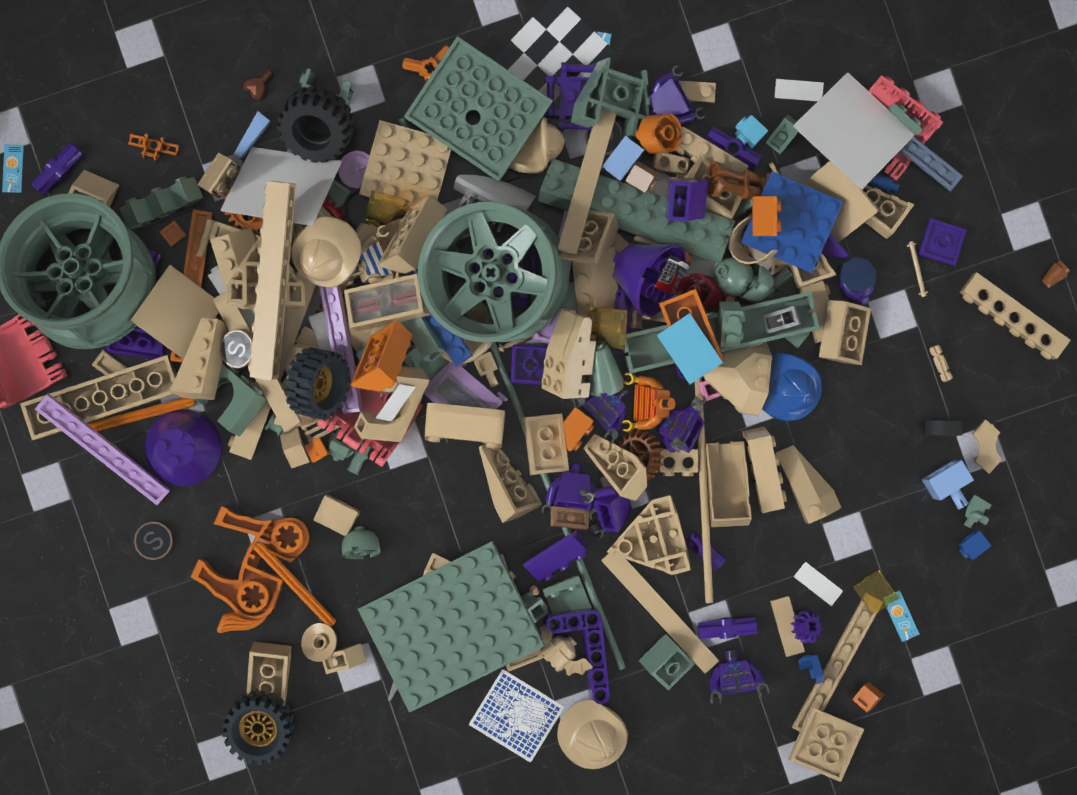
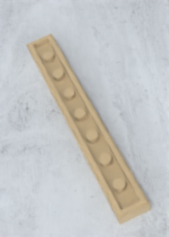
[558,110,616,255]
[213,291,303,432]
[601,553,719,674]
[792,593,883,732]

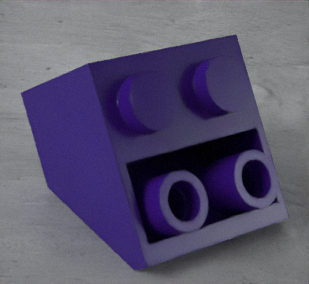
[666,177,708,221]

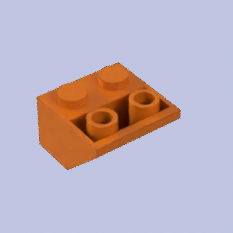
[752,196,781,236]
[563,407,594,452]

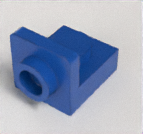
[798,655,824,684]

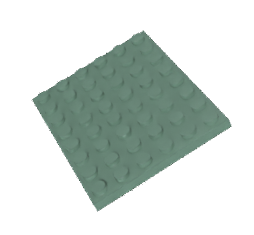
[358,541,545,713]

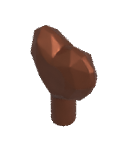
[243,70,273,100]

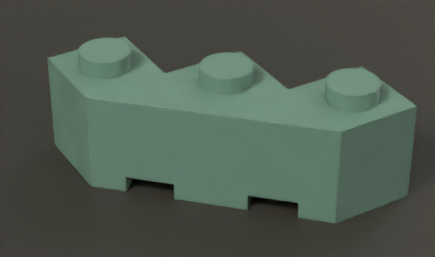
[120,176,203,229]

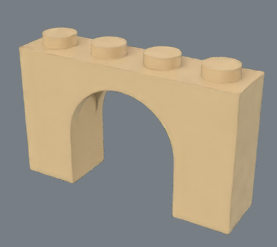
[354,366,430,442]

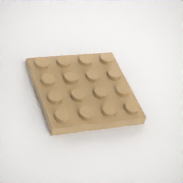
[359,120,452,208]

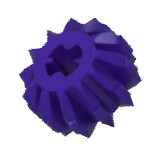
[791,611,824,643]

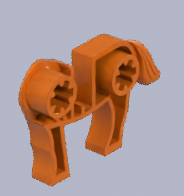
[191,506,309,633]

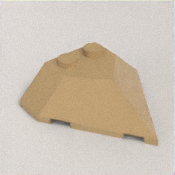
[226,235,305,310]
[704,342,772,416]
[607,495,691,575]

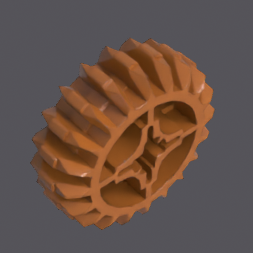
[618,431,665,482]

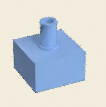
[601,136,644,182]
[922,460,974,509]

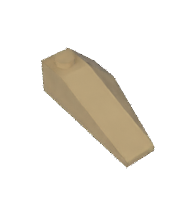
[583,434,647,501]
[479,444,542,523]

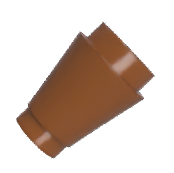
[1041,260,1070,288]

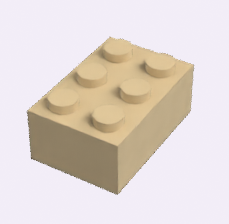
[819,300,871,365]

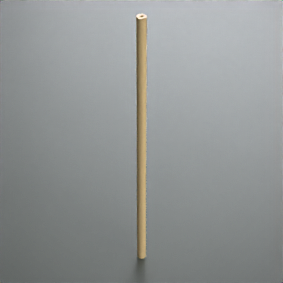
[695,377,713,603]

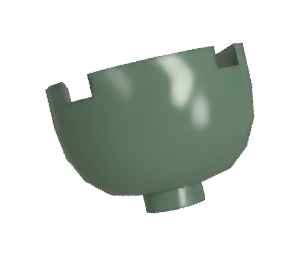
[714,257,753,297]
[739,264,774,303]
[342,526,381,559]

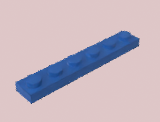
[401,268,473,366]

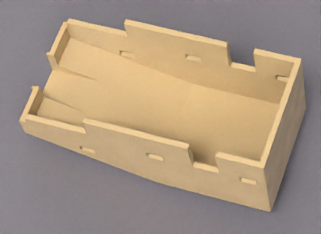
[542,308,596,399]
[705,441,751,527]

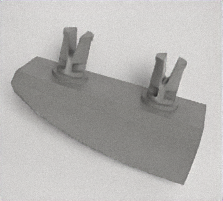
[453,175,536,232]

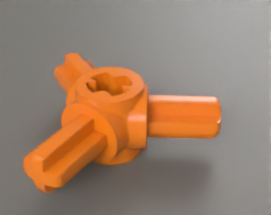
[403,46,449,81]

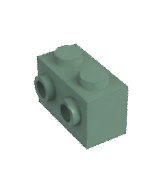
[716,302,746,347]

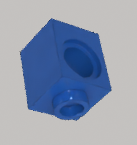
[958,530,991,560]

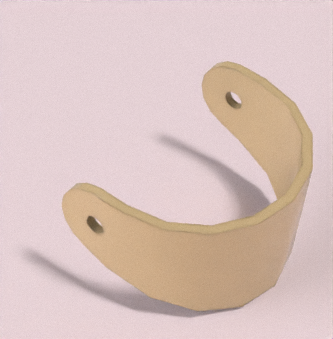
[729,216,777,264]

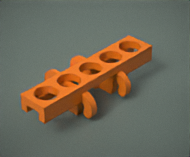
[128,133,179,161]

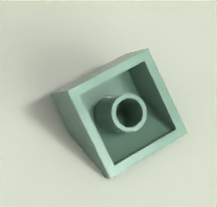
[639,634,696,690]

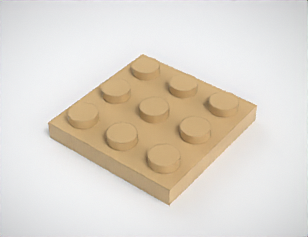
[788,706,864,782]

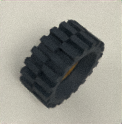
[284,347,351,420]
[222,691,295,765]

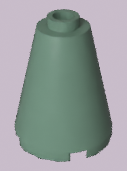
[587,340,624,396]

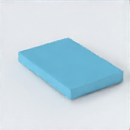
[657,313,723,384]

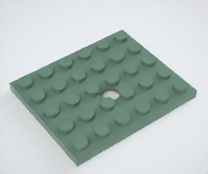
[404,36,553,181]

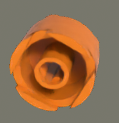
[636,114,682,154]

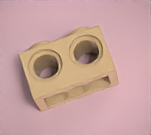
[658,449,698,476]

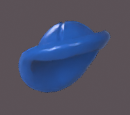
[762,353,822,421]

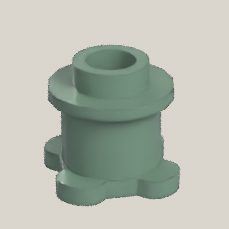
[265,413,285,436]

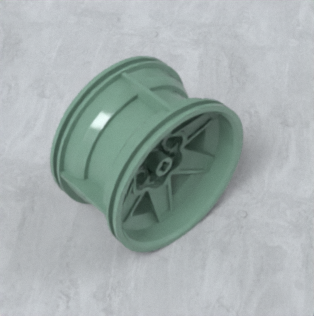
[0,193,156,349]
[418,202,570,342]

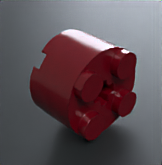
[677,273,724,314]

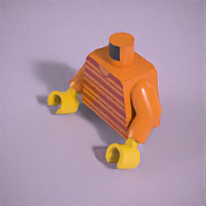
[622,373,675,432]

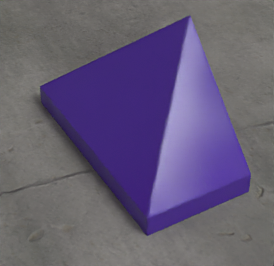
[821,233,848,259]

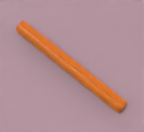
[87,398,196,431]
[253,541,336,627]

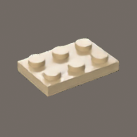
[523,414,569,475]

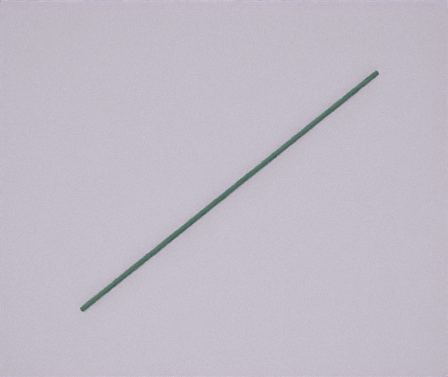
[398,117,626,670]

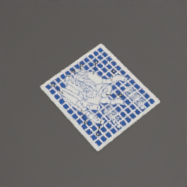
[469,670,564,762]

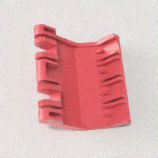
[869,75,943,181]
[0,314,68,408]
[317,364,423,467]

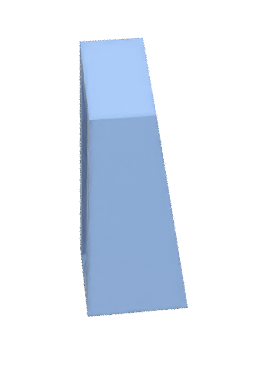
[234,111,271,159]

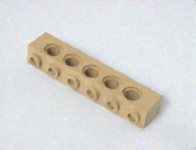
[960,272,1070,360]

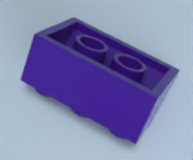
[106,326,166,359]
[523,529,589,582]

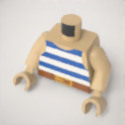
[351,225,406,287]

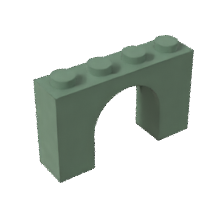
[356,317,446,394]
[193,360,267,437]

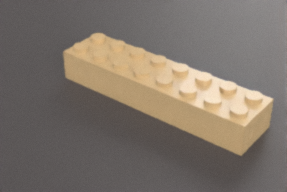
[20,355,177,440]

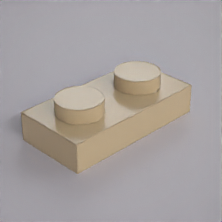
[679,81,716,103]

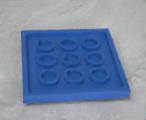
[741,171,843,273]

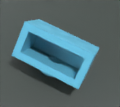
[735,115,768,149]

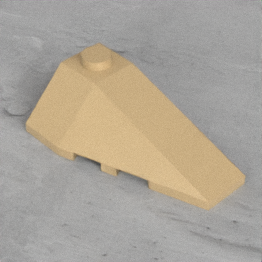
[776,445,841,524]

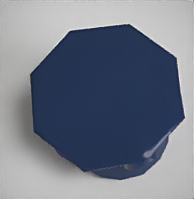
[840,257,877,306]

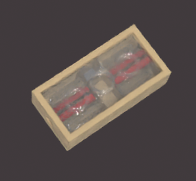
[344,274,431,331]

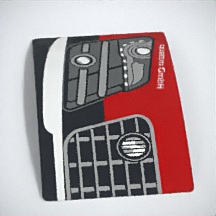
[655,256,691,294]

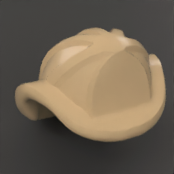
[509,117,565,173]

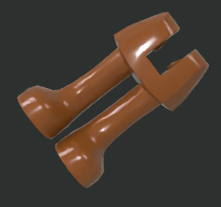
[707,161,761,199]

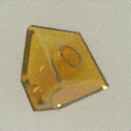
[365,190,409,226]
[588,307,627,349]

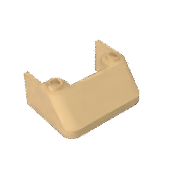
[425,403,505,448]

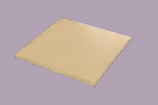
[803,161,879,243]
[130,265,219,359]

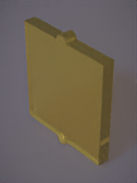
[853,570,898,615]

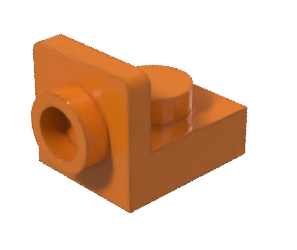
[305,437,329,462]

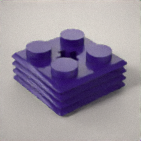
[511,344,548,385]

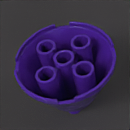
[613,243,686,317]
[145,410,222,486]

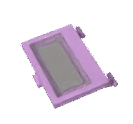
[424,362,508,409]

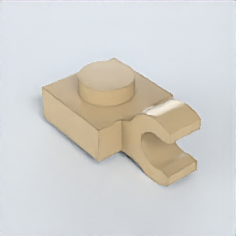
[474,352,498,387]

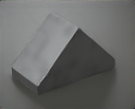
[761,305,801,334]

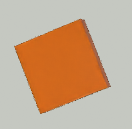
[159,220,187,247]

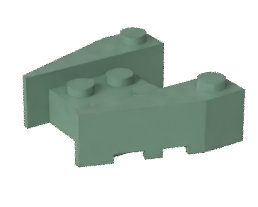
[571,58,650,144]

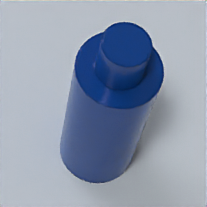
[868,173,900,192]

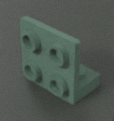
[543,574,591,624]

